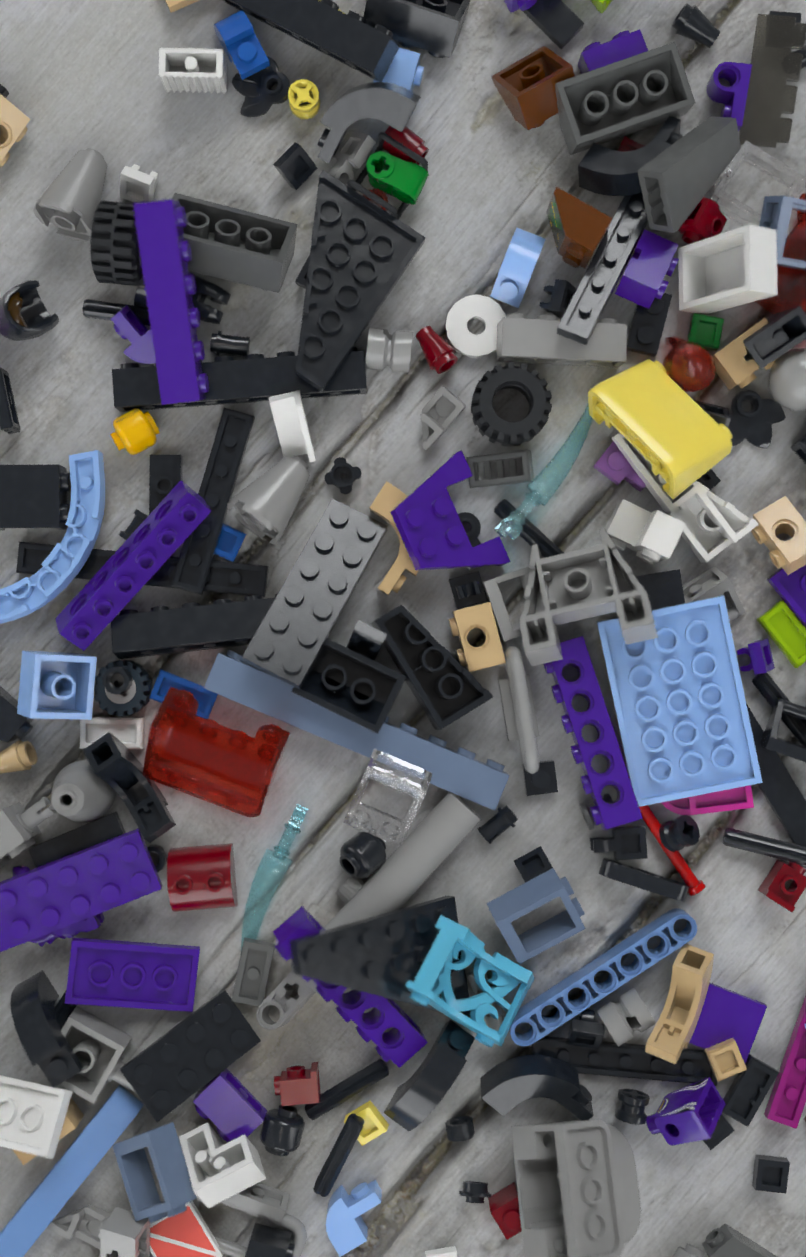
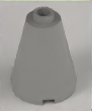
[33,148,107,242]
[227,456,310,544]
[51,760,116,823]

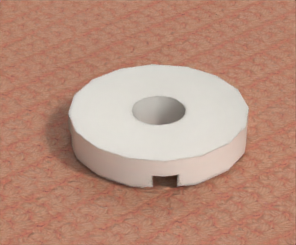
[445,294,506,359]

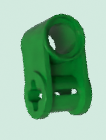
[366,151,429,205]

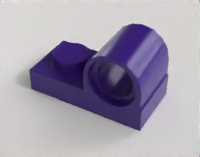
[706,62,752,132]

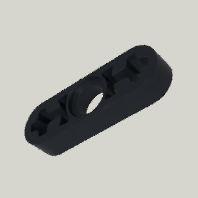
[599,858,690,902]

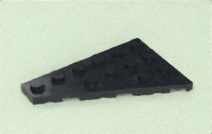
[295,170,426,392]
[289,896,471,1018]

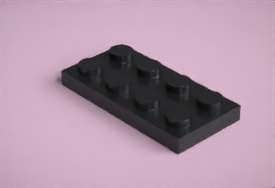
[120,989,261,1122]

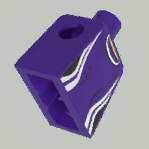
[646,1077,726,1146]

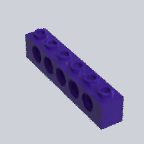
[55,480,211,651]
[543,636,643,830]
[273,906,428,1068]

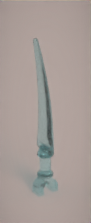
[494,405,593,540]
[241,804,308,952]

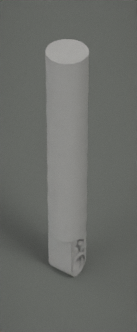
[256,792,482,1030]

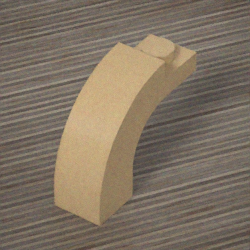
[369,481,419,596]
[645,944,714,1064]

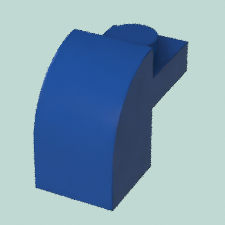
[213,10,270,80]

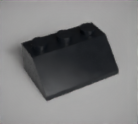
[363,0,471,58]
[291,639,406,734]

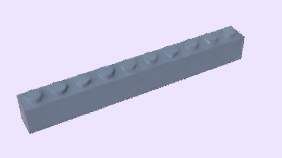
[204,650,510,811]

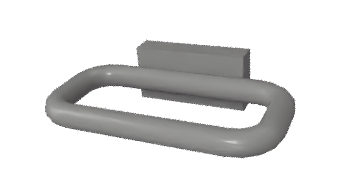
[498,647,539,773]
[193,1183,307,1257]

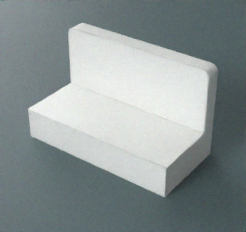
[269,390,316,462]

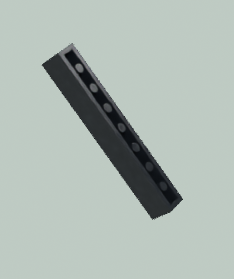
[112,347,367,412]

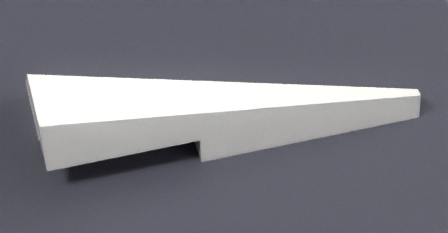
[612,432,759,563]

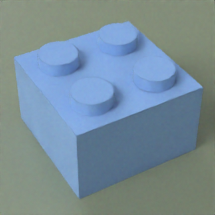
[17,650,97,720]

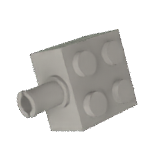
[0,797,56,869]
[38,1007,136,1104]

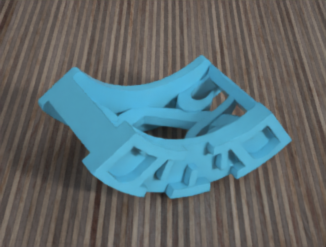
[405,915,535,1048]

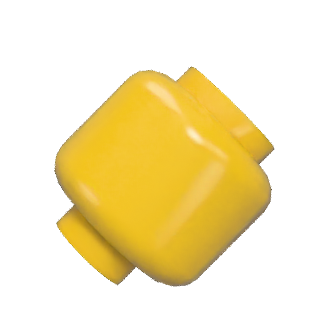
[110,408,160,455]

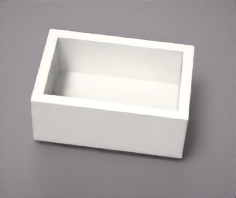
[678,224,778,315]

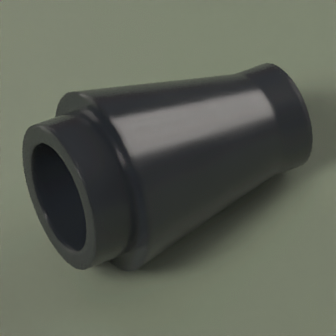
[672,3,720,48]

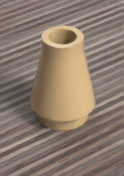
[0,740,37,774]

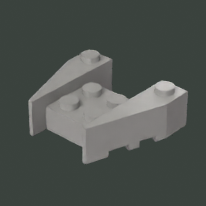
[520,528,658,666]

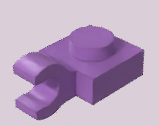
[593,441,646,492]

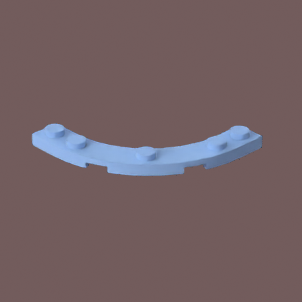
[0,450,105,624]

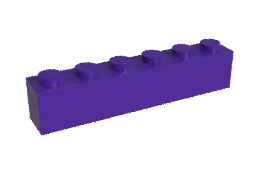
[133,199,209,405]

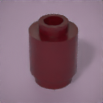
[382,126,429,165]

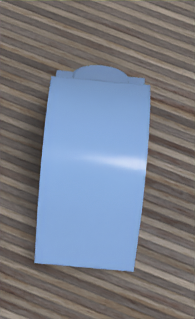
[490,228,546,308]
[326,1180,382,1257]

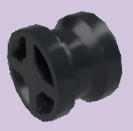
[659,815,700,852]
[615,1089,650,1125]

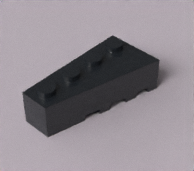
[371,604,494,730]

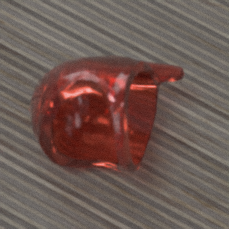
[663,336,716,392]

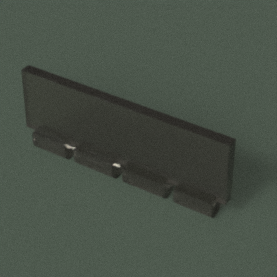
[739,14,806,148]

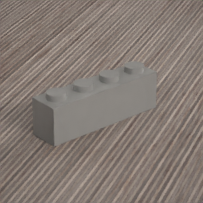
[496,313,627,368]

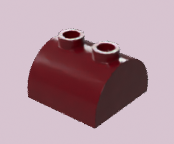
[167,843,238,912]

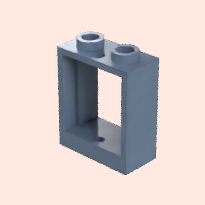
[759,196,806,271]
[486,868,586,964]
[112,1122,197,1223]

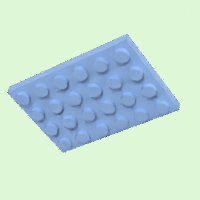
[597,595,762,807]

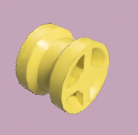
[288,79,320,119]

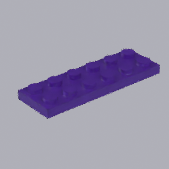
[0,828,163,952]

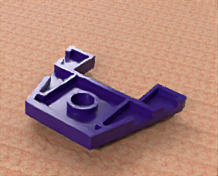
[390,450,511,570]

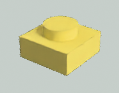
[344,1100,389,1146]

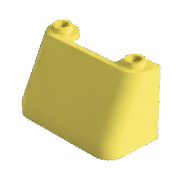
[588,359,732,499]

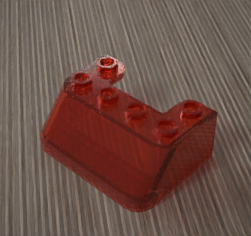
[143,686,290,817]

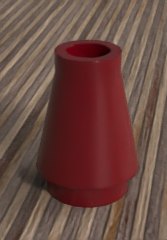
[415,326,458,374]

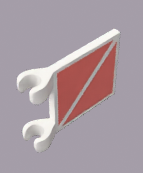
[130,1201,224,1257]

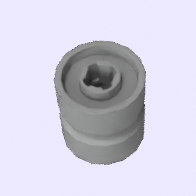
[366,328,413,373]
[597,988,656,1047]

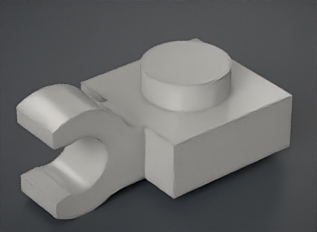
[328,130,376,185]

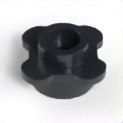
[325,457,362,494]
[459,1181,491,1203]

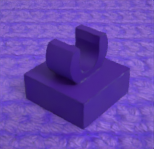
[736,638,775,675]

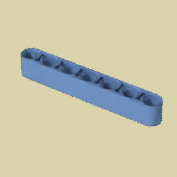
[509,908,697,1046]
[0,1084,144,1257]

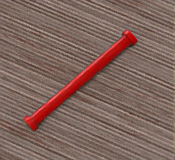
[639,805,706,896]

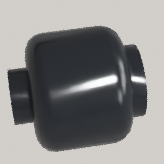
[339,831,386,878]
[260,1105,305,1156]

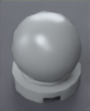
[769,348,806,422]

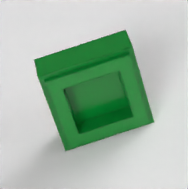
[686,313,724,351]

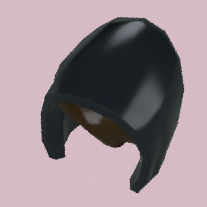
[0,280,59,341]

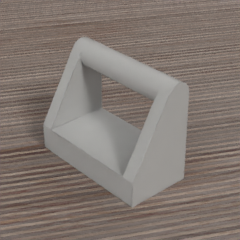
[683,566,745,622]
[482,567,530,641]

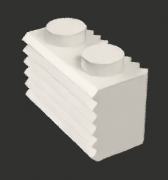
[159,48,227,94]

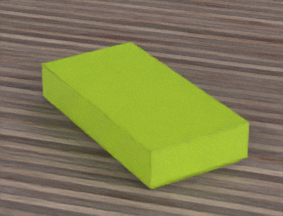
[756,600,806,668]

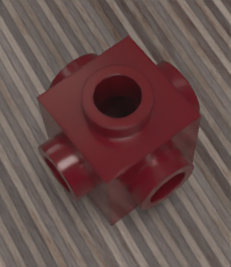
[678,197,727,245]

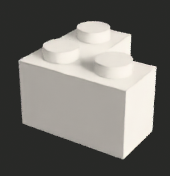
[605,499,686,564]
[179,1122,266,1208]

